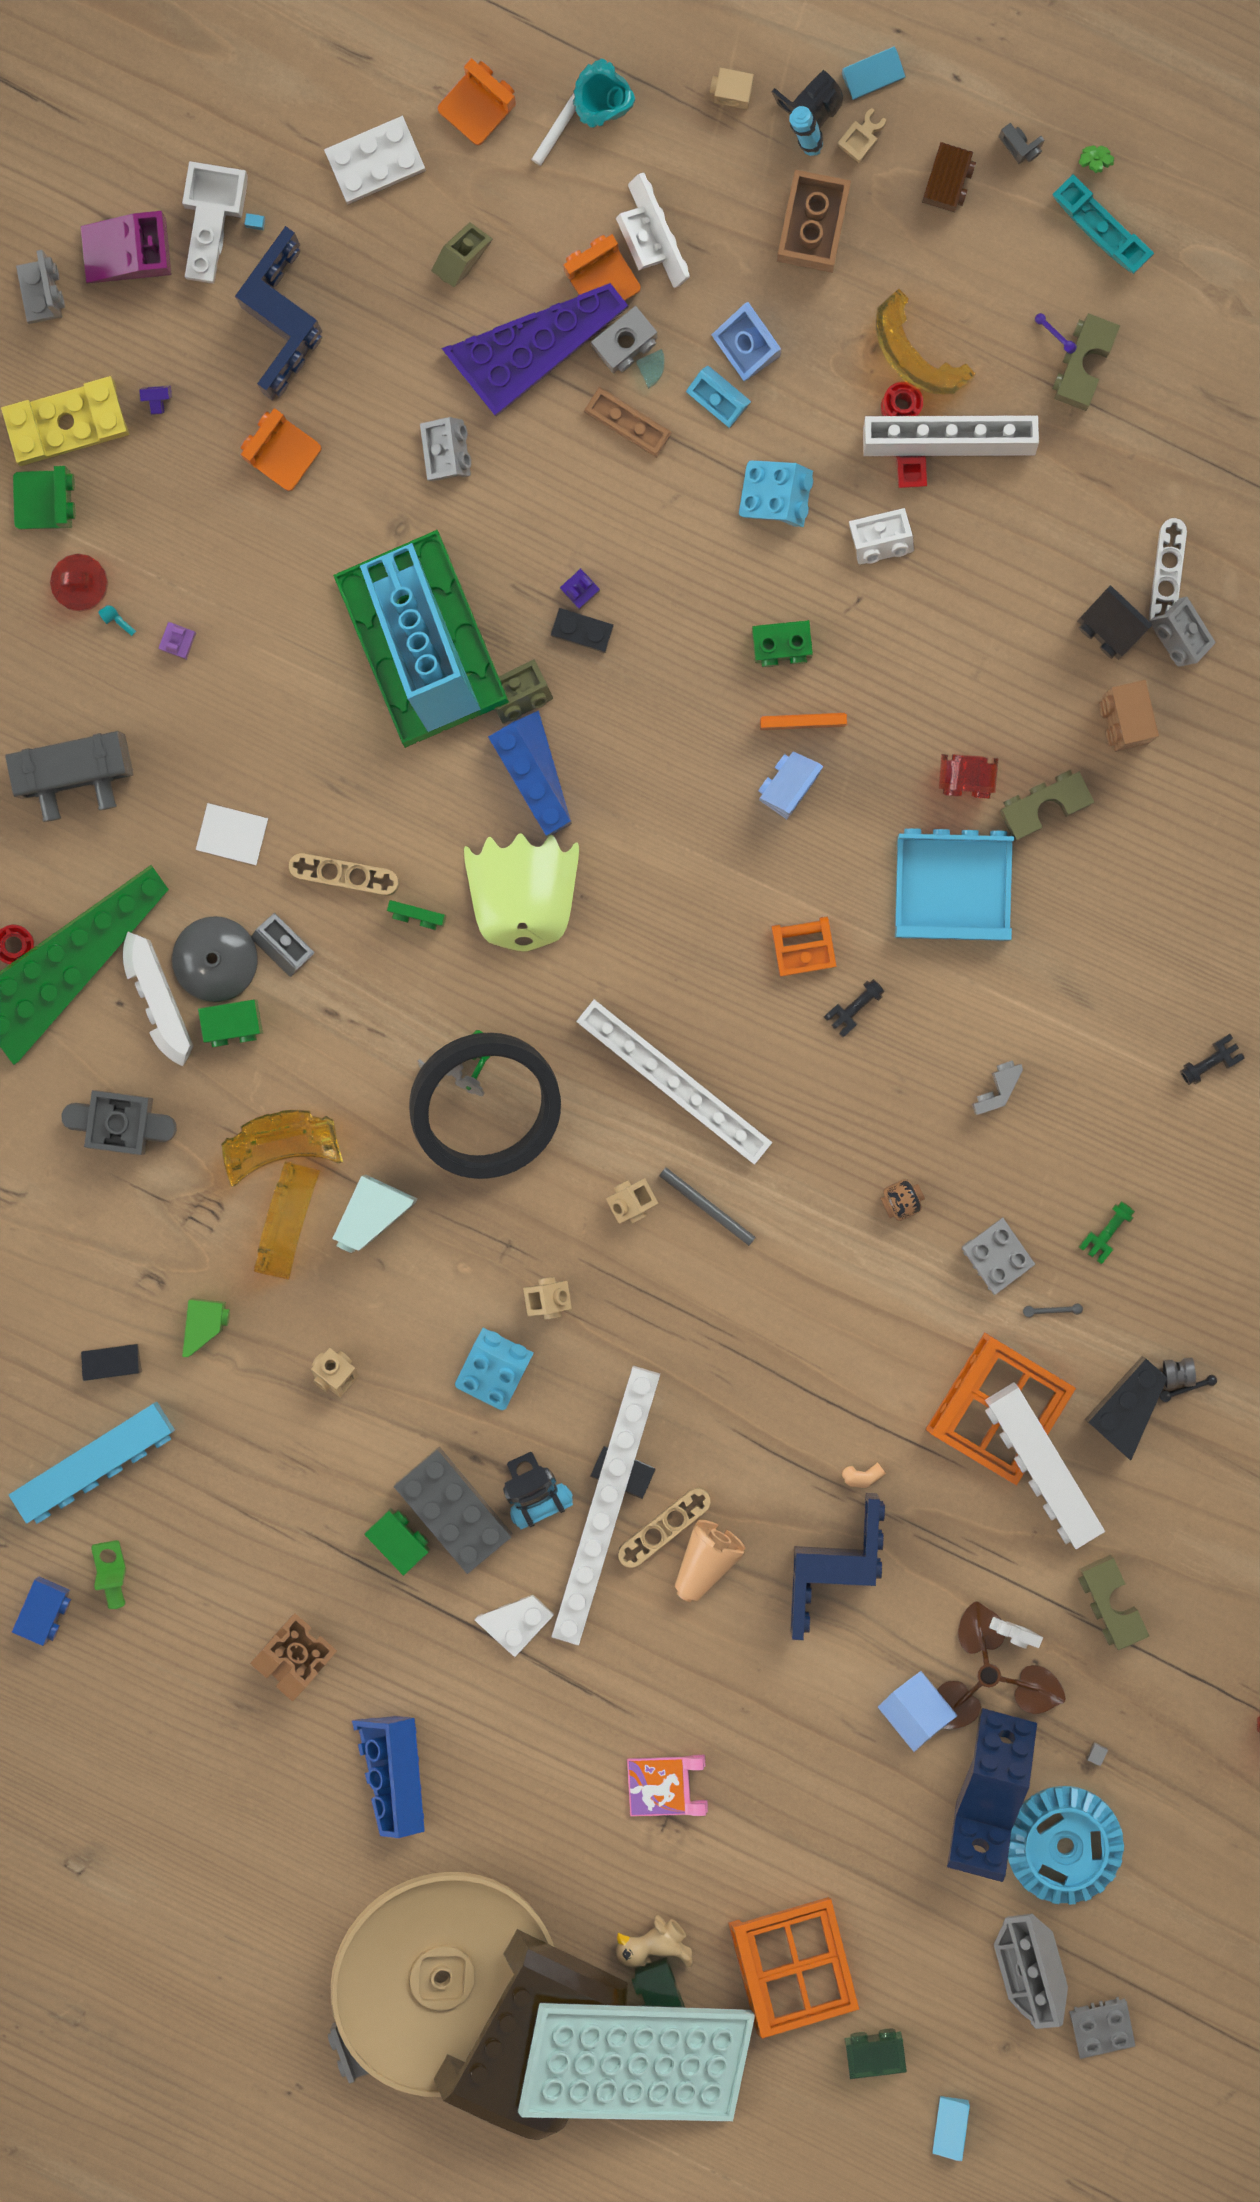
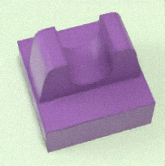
[158,622,196,660]

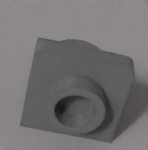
[999,122,1045,164]

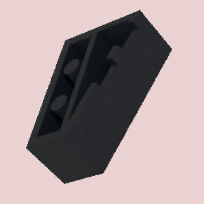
[1085,1356,1167,1461]

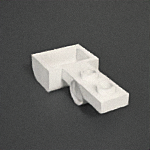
[182,161,248,284]

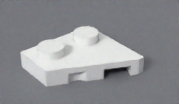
[475,1595,554,1657]

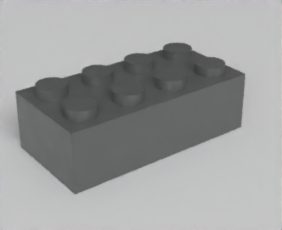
[393,1446,513,1574]

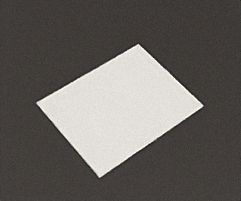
[196,803,268,865]

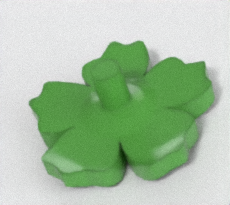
[1079,146,1114,173]

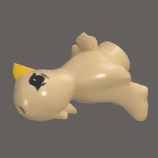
[616,1915,693,1968]

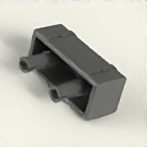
[5,731,133,822]

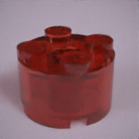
[939,754,999,799]

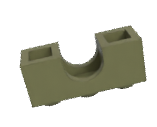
[1052,313,1120,411]
[1000,770,1094,842]
[1078,1555,1149,1651]

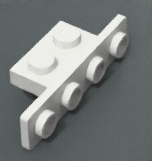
[616,173,690,288]

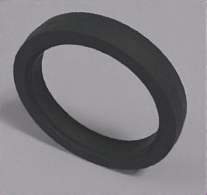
[409,1032,561,1179]

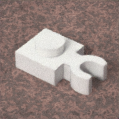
[989,1617,1043,1649]

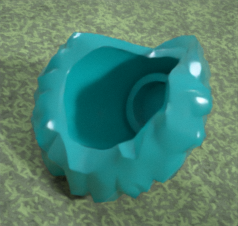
[573,59,635,128]

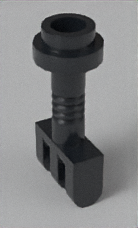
[824,979,885,1038]
[1180,1034,1245,1085]

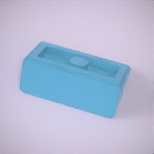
[842,46,906,100]
[686,366,751,428]
[932,2096,970,2161]

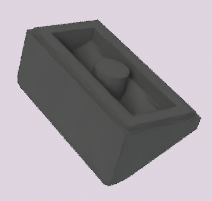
[251,913,315,977]

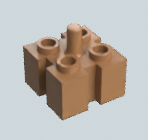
[250,1613,337,1702]

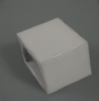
[1086,1742,1108,1766]

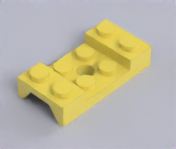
[1,376,130,466]

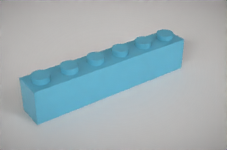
[9,1402,175,1524]

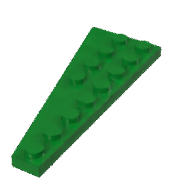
[0,865,169,1065]

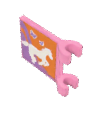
[627,1755,708,1816]

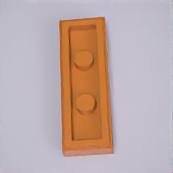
[760,713,847,730]

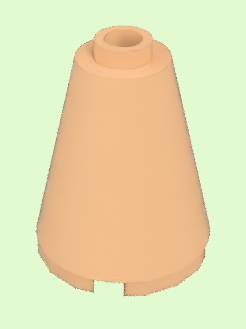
[675,1520,745,1602]

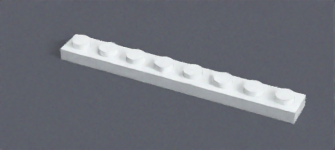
[576,1000,772,1165]

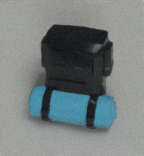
[771,70,843,156]
[503,1452,573,1529]

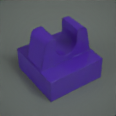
[139,385,172,415]
[560,568,600,610]

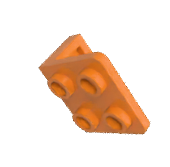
[438,58,516,145]
[563,234,641,301]
[241,408,322,491]

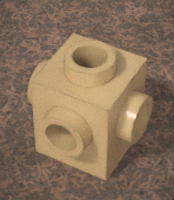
[606,1178,658,1224]
[523,1277,572,1319]
[311,1348,359,1398]

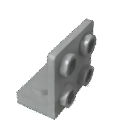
[16,250,65,324]

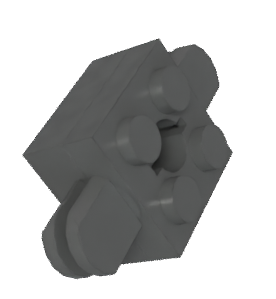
[61,1090,177,1155]

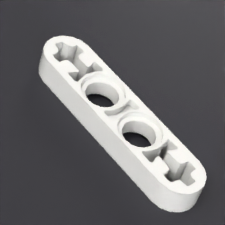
[1149,518,1187,622]

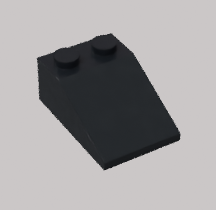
[1078,585,1152,660]

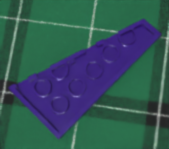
[441,283,629,416]

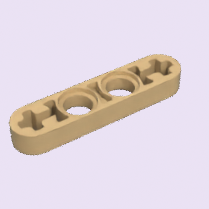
[289,853,399,895]
[618,1487,711,1568]

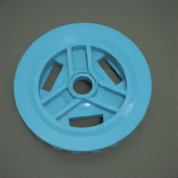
[1008,1786,1124,1905]

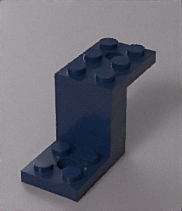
[235,226,322,401]
[790,1493,885,1640]
[947,1708,1037,1882]

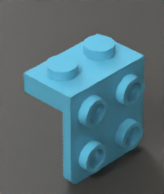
[739,460,813,527]
[455,1328,534,1410]

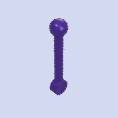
[1035,313,1077,354]

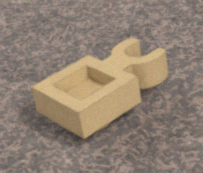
[837,108,886,163]

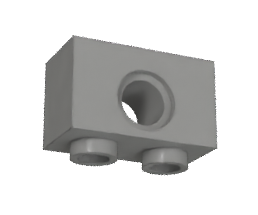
[591,306,658,374]

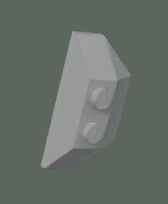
[994,1914,1068,2029]

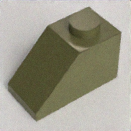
[431,222,493,287]

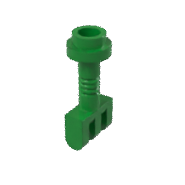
[1079,1201,1135,1264]

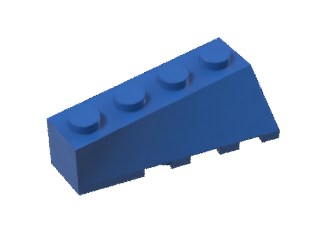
[488,710,572,838]
[352,1716,425,1838]

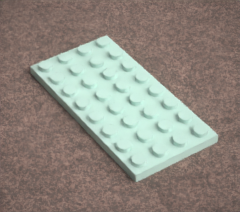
[518,2003,755,2121]

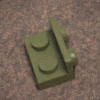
[495,659,553,723]

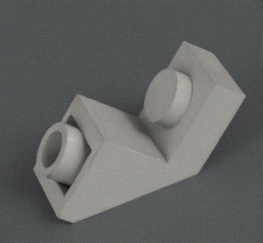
[972,1061,1023,1115]

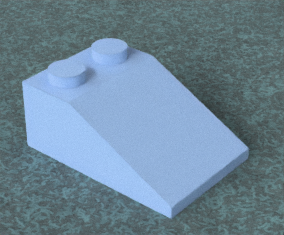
[758,751,823,820]

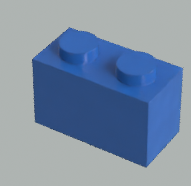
[12,1576,71,1646]

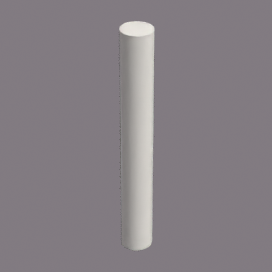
[531,93,576,166]

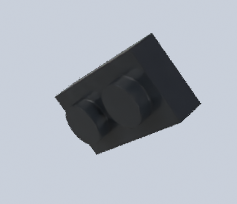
[551,608,614,653]

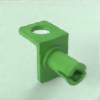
[91,1540,126,1609]

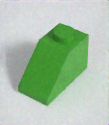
[182,1298,230,1357]

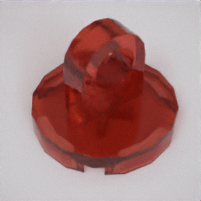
[50,554,108,612]

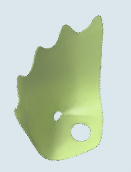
[464,833,579,951]

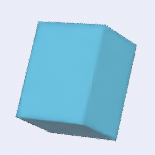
[244,213,265,231]

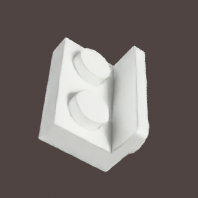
[849,508,914,565]

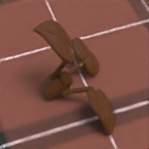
[937,1601,1066,1729]

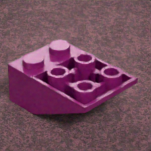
[81,211,172,284]

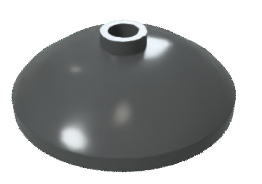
[172,916,258,1002]

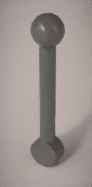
[1023,1303,1083,1317]

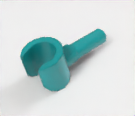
[98,605,136,636]

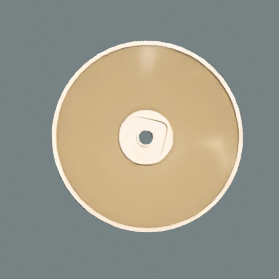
[330,1872,554,2097]

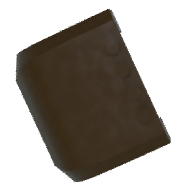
[434,1929,628,2140]

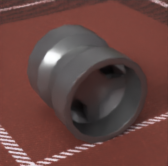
[1163,1358,1196,1389]

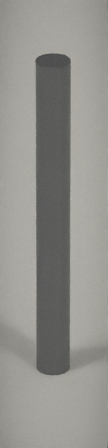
[659,1167,756,1246]

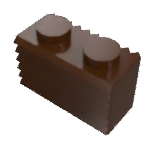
[922,142,976,213]

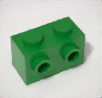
[752,620,813,667]
[198,999,263,1047]
[364,1508,430,1576]

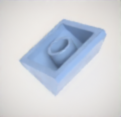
[711,302,781,381]
[878,1671,958,1752]

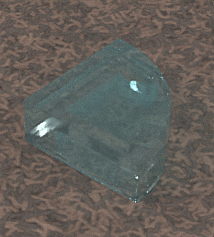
[636,349,665,389]

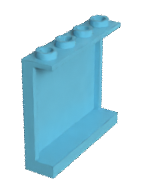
[895,828,1014,941]

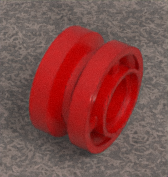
[881,382,923,416]
[0,924,34,965]

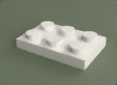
[324,116,426,205]

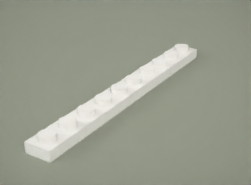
[552,1366,660,1645]

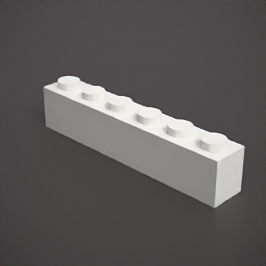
[863,416,1039,456]
[985,1382,1105,1549]

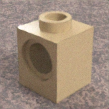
[710,68,754,110]

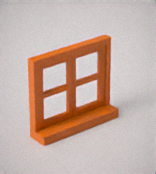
[925,1332,1076,1486]
[728,1897,859,2039]

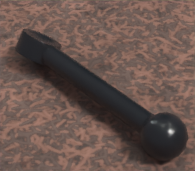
[1160,1375,1217,1402]

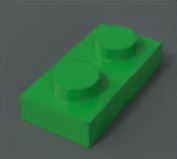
[387,900,446,930]

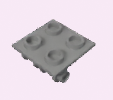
[962,1218,1035,1295]
[1069,1997,1135,2059]

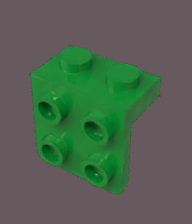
[13,466,76,530]

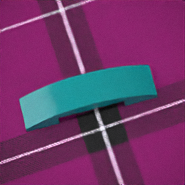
[1052,174,1154,275]

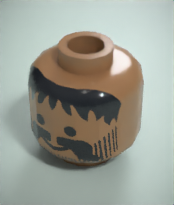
[880,1179,925,1221]

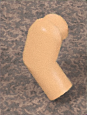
[842,1462,886,1488]

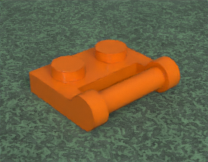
[771,916,837,977]

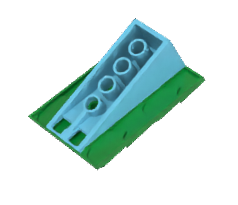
[333,530,510,748]

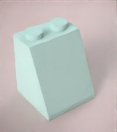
[332,1175,418,1253]

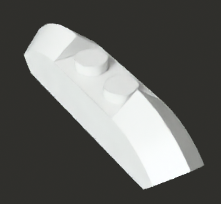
[123,932,193,1066]

